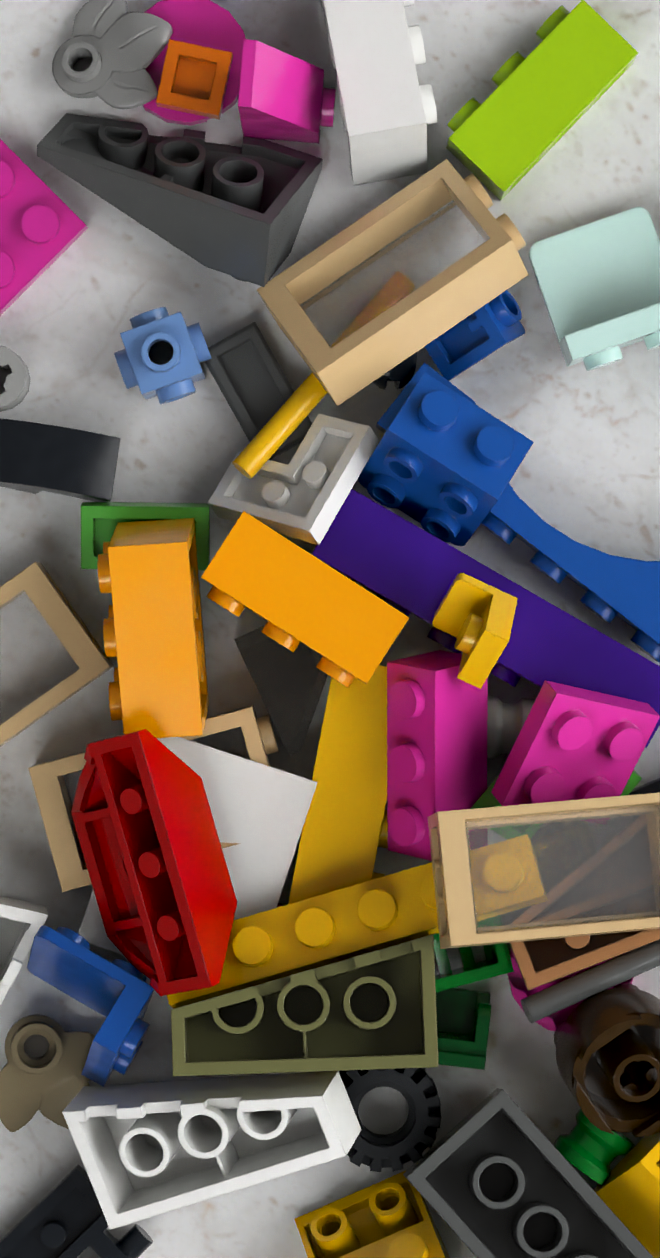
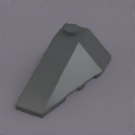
[37,113,323,287]

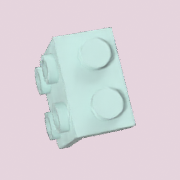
[529,207,660,371]

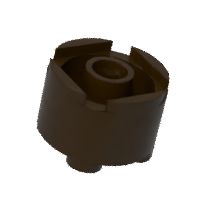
[554,983,660,1137]

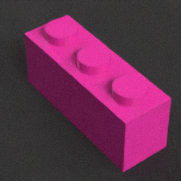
[387,650,488,861]

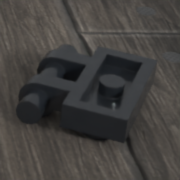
[0,1164,153,1258]

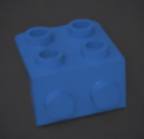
[358,372,534,546]
[27,925,154,1087]

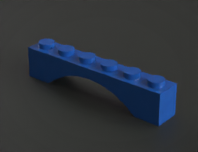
[376,362,660,663]

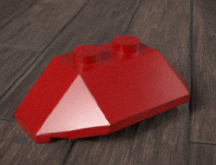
[71,729,237,996]

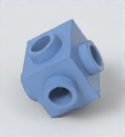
[114,307,212,405]

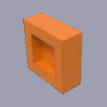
[156,39,233,120]

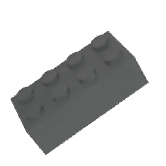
[403,1088,654,1258]

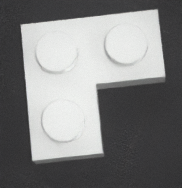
[208,413,379,545]

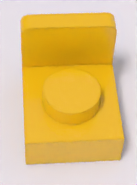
[432,573,518,689]

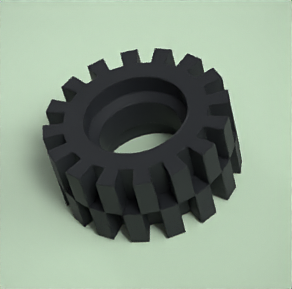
[339,1068,442,1172]

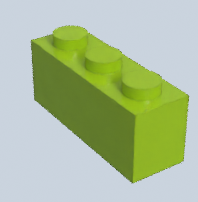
[446,0,638,201]

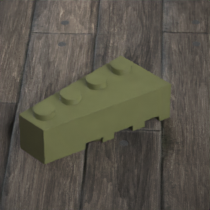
[171,934,439,1077]

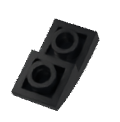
[0,419,121,502]

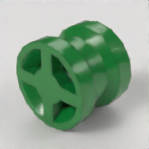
[553,1108,634,1185]

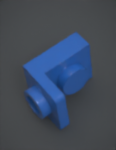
[425,290,525,381]

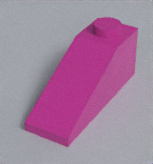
[238,39,336,144]

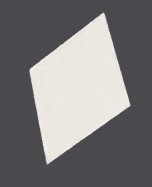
[78,737,318,954]

